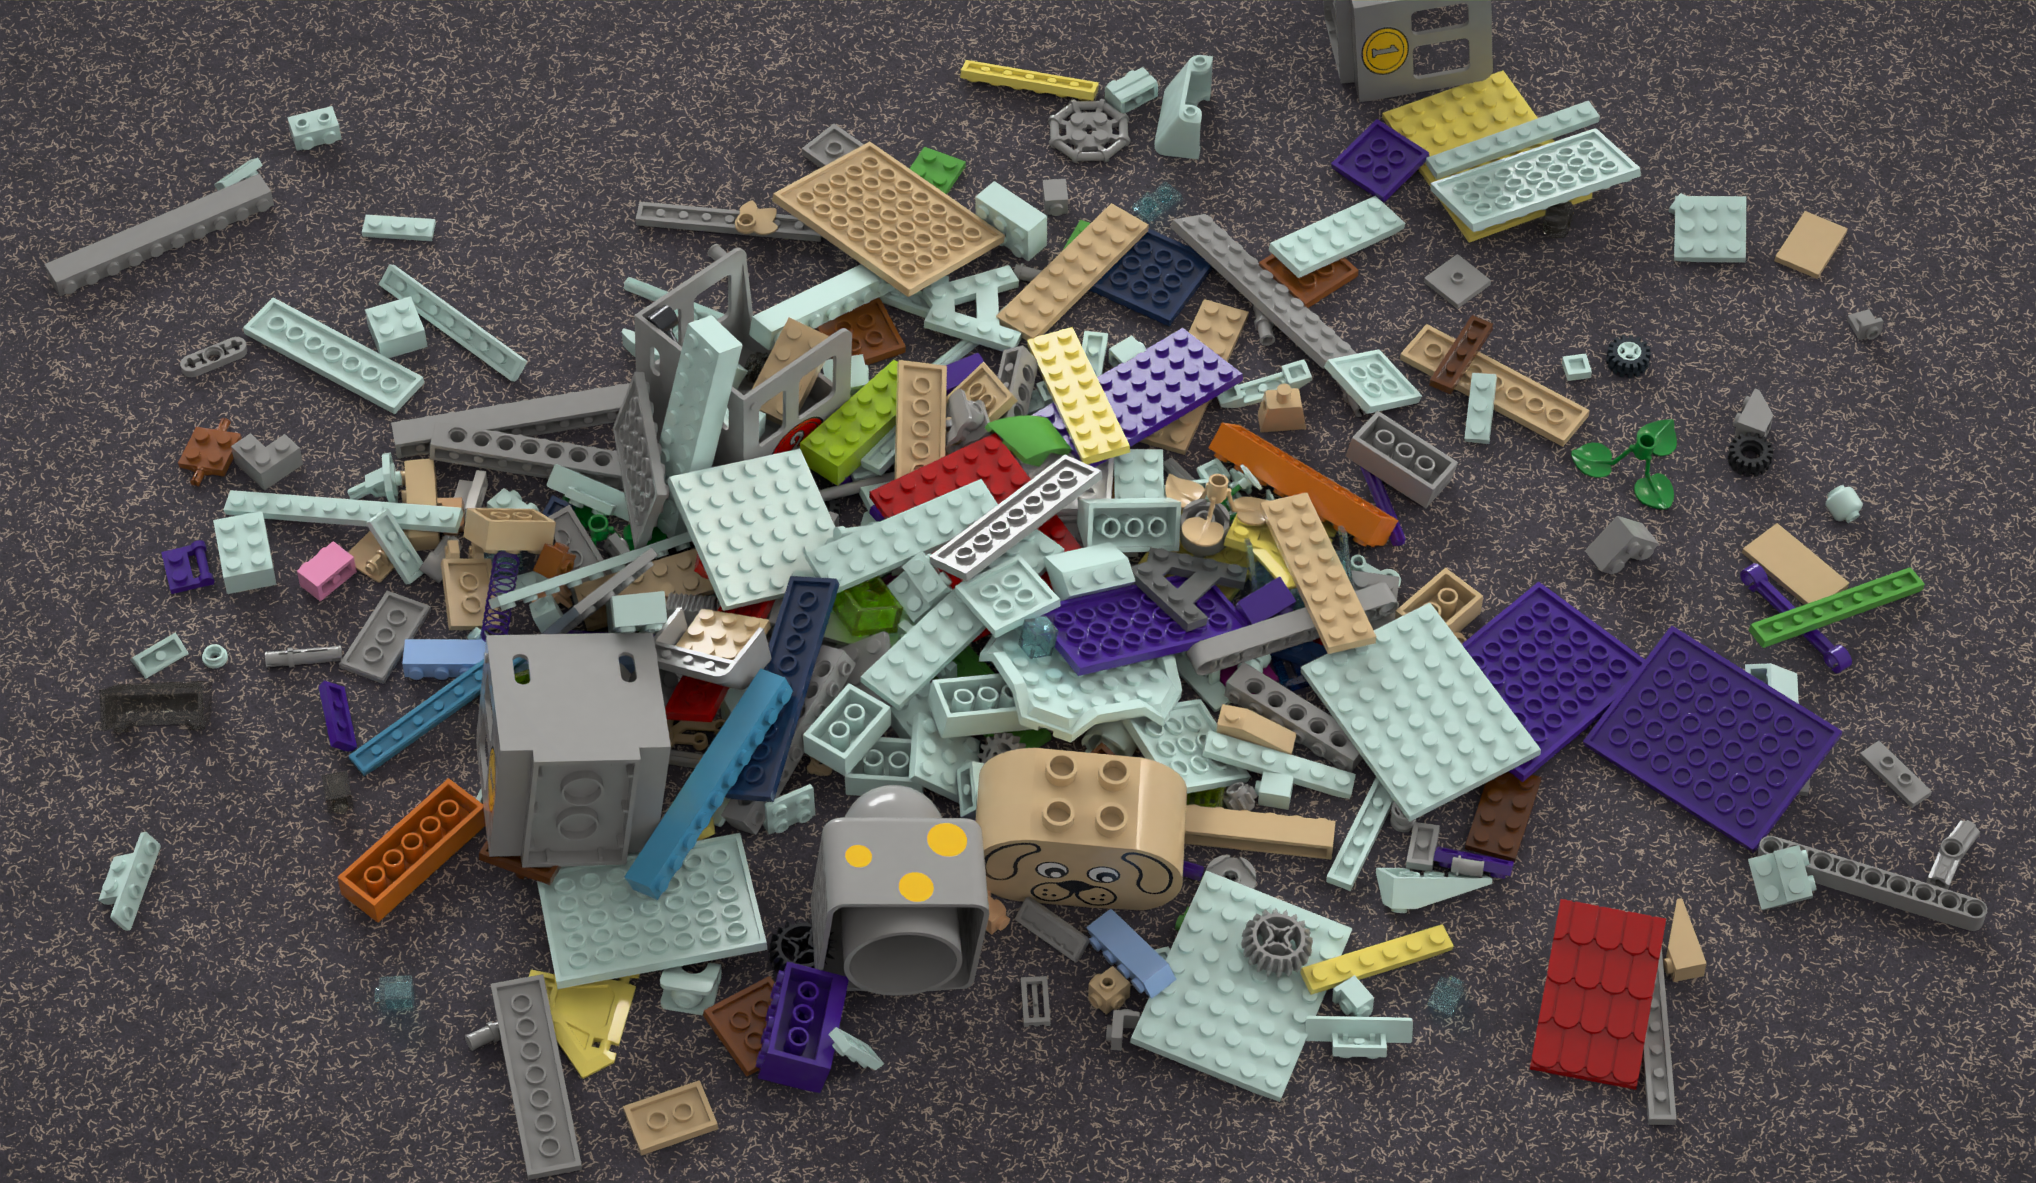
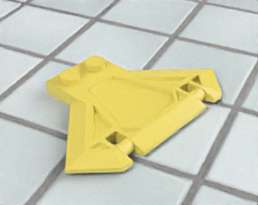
[1224,512,1337,589]
[529,970,640,1079]

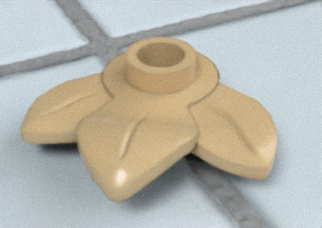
[735,201,778,235]

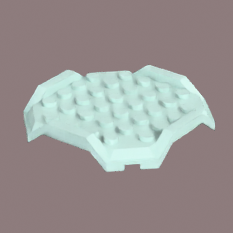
[979,620,1182,743]

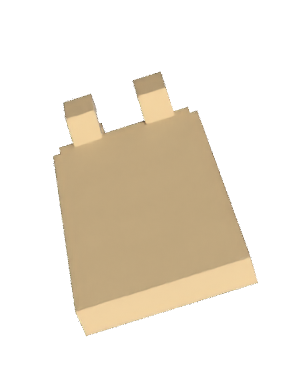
[441,540,500,630]

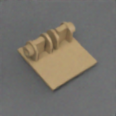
[348,531,395,583]

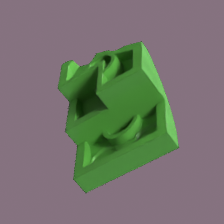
[984,415,1072,467]

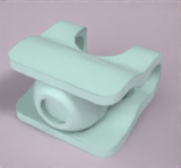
[660,963,721,1015]

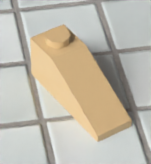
[1217,704,1297,755]
[1663,898,1707,982]

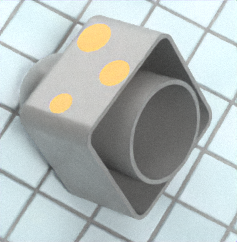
[811,785,989,996]

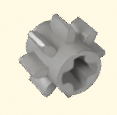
[1224,782,1258,811]

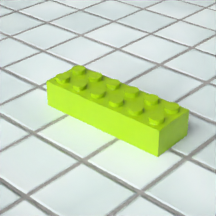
[800,360,898,486]

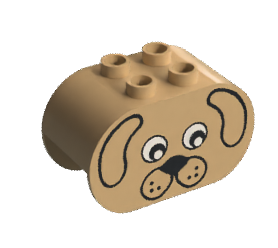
[975,748,1187,910]

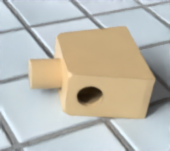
[1258,384,1306,432]

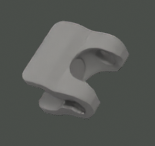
[945,388,991,454]

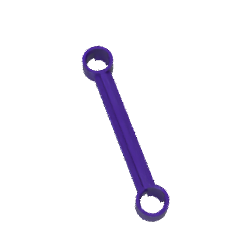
[1740,563,1852,674]

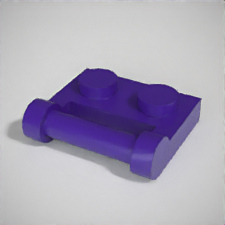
[161,540,215,594]

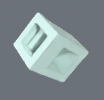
[1332,975,1374,1017]

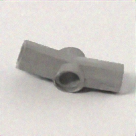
[1927,820,1980,890]

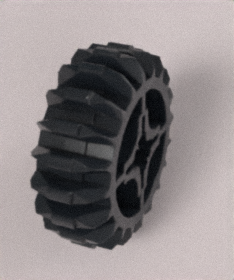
[768,918,838,972]

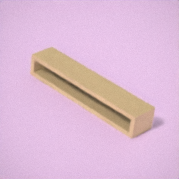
[1185,804,1335,860]

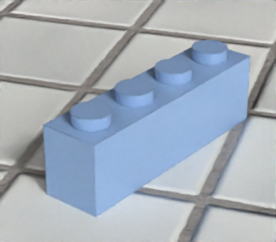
[1086,909,1176,999]

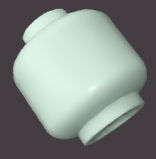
[1826,485,1863,523]

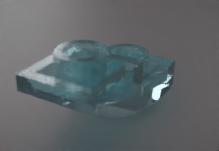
[1132,181,1183,222]

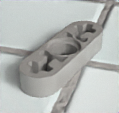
[180,337,247,377]

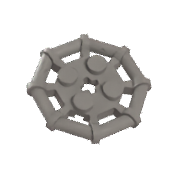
[1048,99,1131,163]

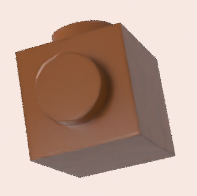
[533,542,576,579]

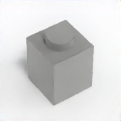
[1043,179,1068,216]

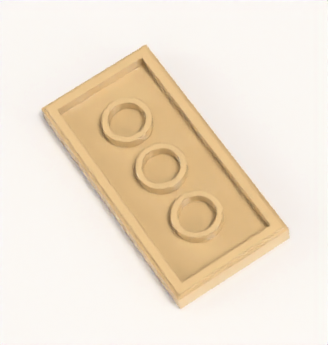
[1742,523,1849,605]

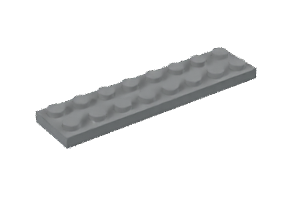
[929,455,1102,581]
[491,974,582,1180]

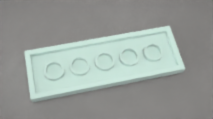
[1269,196,1406,278]

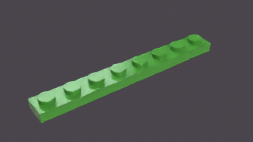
[1748,567,1925,648]

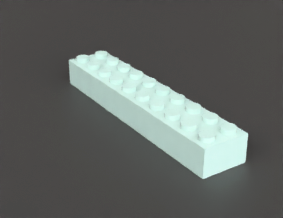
[657,315,743,538]

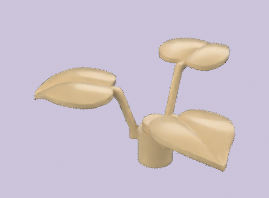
[1165,474,1269,547]

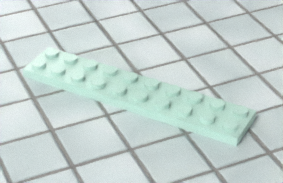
[860,529,1064,711]

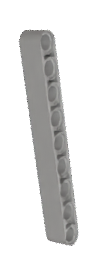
[1186,583,1399,675]
[1757,836,1987,931]

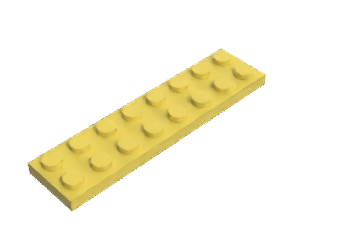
[1027,327,1130,465]

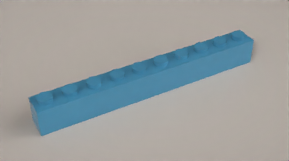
[624,668,793,900]

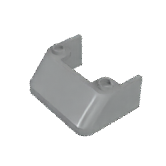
[654,607,772,690]

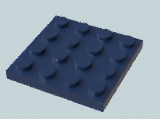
[1089,229,1213,327]

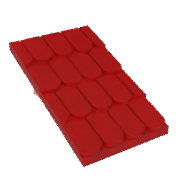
[1530,899,1666,1090]

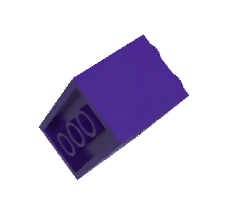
[755,961,849,1093]

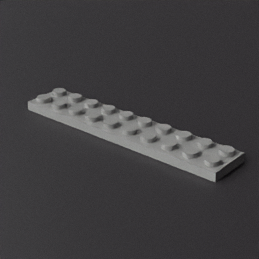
[1170,214,1357,369]

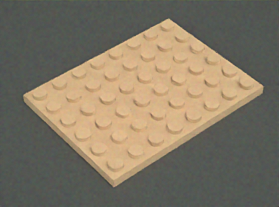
[772,142,1005,297]

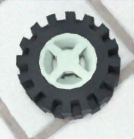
[1606,335,1651,378]

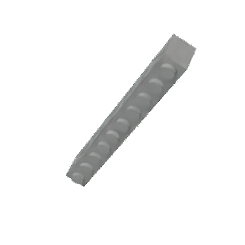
[45,174,274,296]
[391,383,630,459]

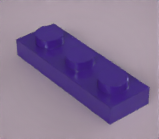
[318,680,357,752]
[1433,846,1514,879]

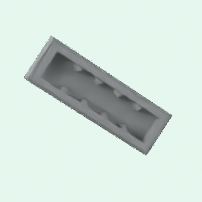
[1859,741,1932,808]
[1014,897,1090,962]

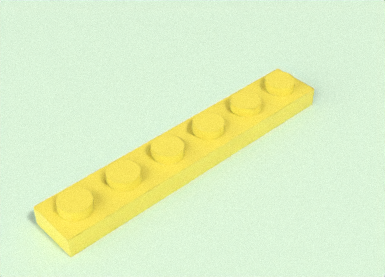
[960,60,1099,101]
[1300,924,1454,995]

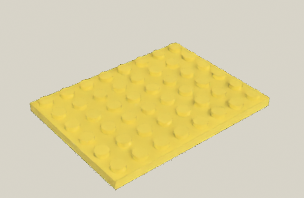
[1382,71,1592,243]

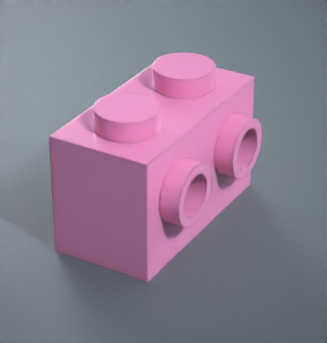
[297,541,357,601]

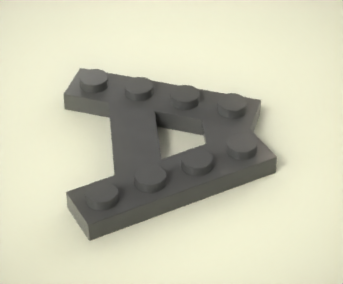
[1131,547,1248,632]

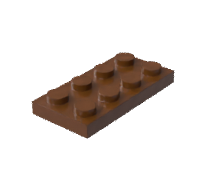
[1465,771,1542,863]

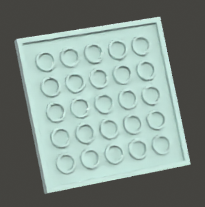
[667,449,835,611]

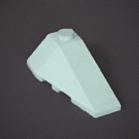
[1376,868,1492,913]

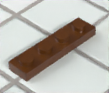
[1429,315,1493,394]

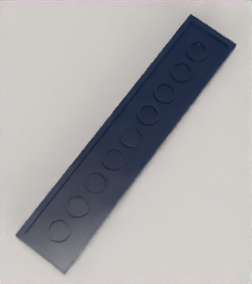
[725,576,840,802]

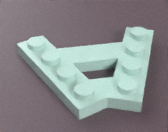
[923,265,1022,351]

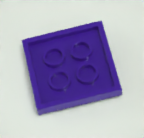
[1331,119,1430,203]

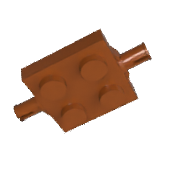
[178,418,242,486]

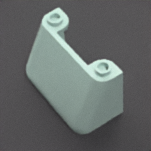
[1155,55,1213,159]

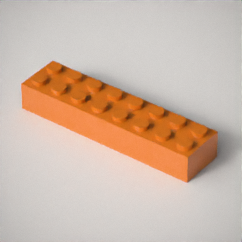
[1209,422,1398,547]

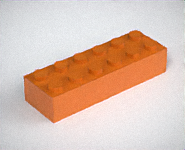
[337,778,486,923]

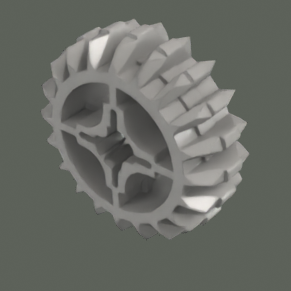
[1241,908,1313,978]

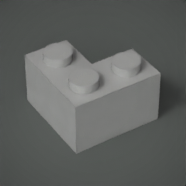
[231,433,303,491]
[1585,516,1659,574]

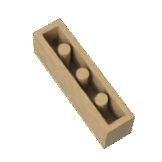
[400,458,440,551]

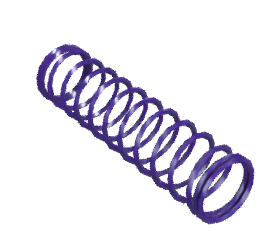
[480,551,520,642]

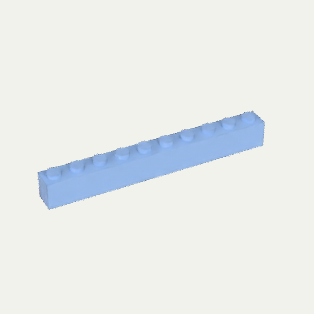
[402,639,635,680]

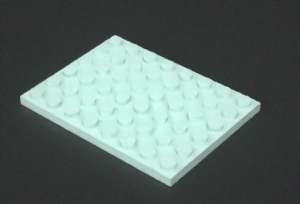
[1301,603,1541,822]
[537,833,767,989]
[1130,871,1352,1102]

